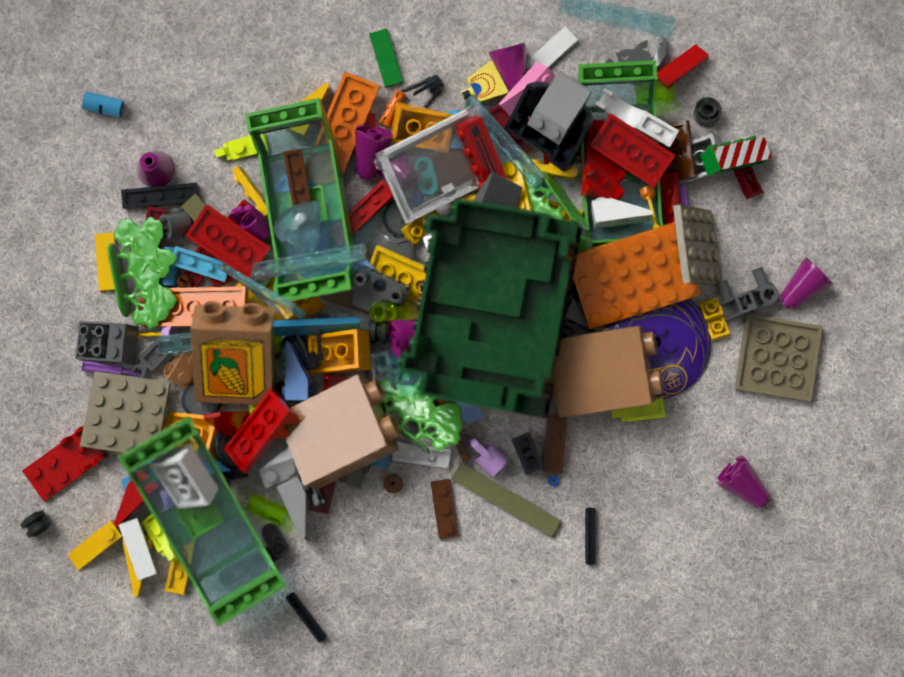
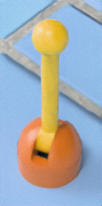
[639,186,660,229]

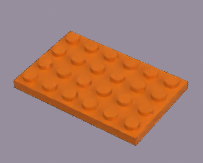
[573,222,701,330]

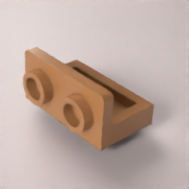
[162,343,194,389]

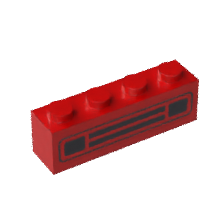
[455,115,507,190]

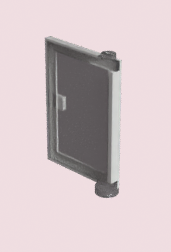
[374,104,485,224]

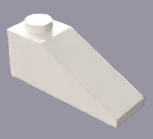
[591,197,653,229]

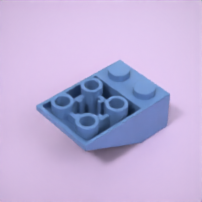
[282,342,317,402]

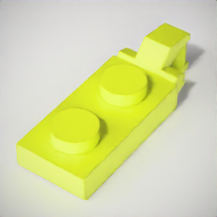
[215,133,269,161]
[610,398,665,422]
[142,512,179,562]

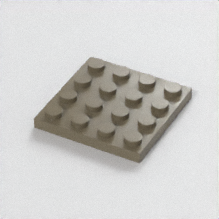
[673,205,722,286]
[734,313,823,402]
[80,371,171,459]

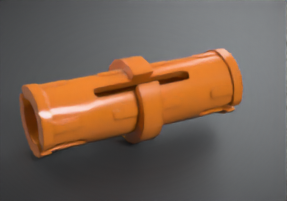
[378,89,407,128]

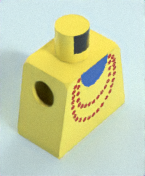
[461,61,509,105]

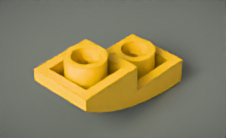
[401,209,439,245]
[699,297,730,342]

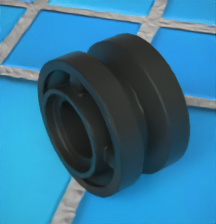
[693,97,721,127]
[369,317,388,344]
[20,510,52,538]

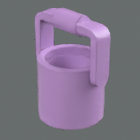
[469,438,509,477]

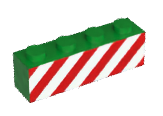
[700,136,772,176]

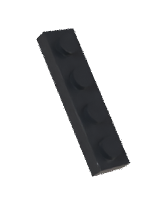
[121,183,199,209]

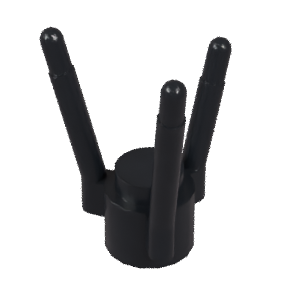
[400,74,444,108]
[290,327,324,370]

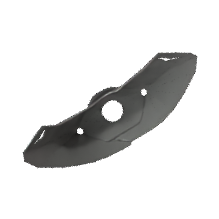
[605,38,667,85]
[361,232,419,262]

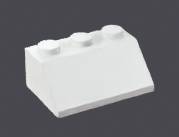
[149,445,219,508]

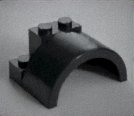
[504,82,593,172]

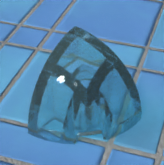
[273,201,320,256]
[370,349,420,385]

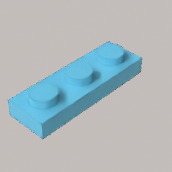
[173,246,230,282]

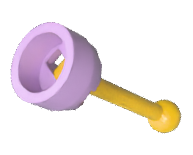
[138,326,177,342]

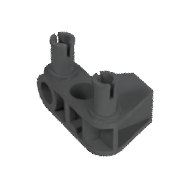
[352,266,411,311]
[716,267,780,321]

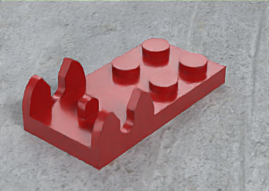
[589,113,675,188]
[581,119,626,200]
[185,204,271,279]
[224,389,299,474]
[22,426,108,502]

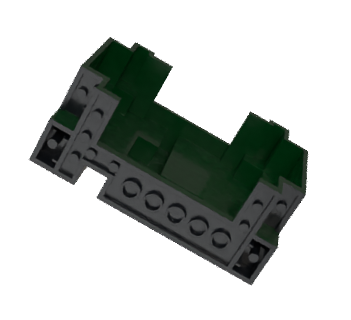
[398,198,583,418]

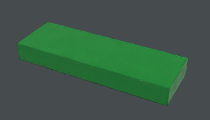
[369,28,403,88]

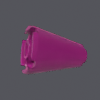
[489,43,527,92]
[355,125,393,180]
[137,151,175,187]
[780,257,833,309]
[387,319,415,358]
[716,455,770,508]

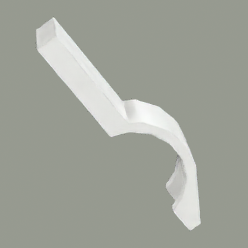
[594,87,679,148]

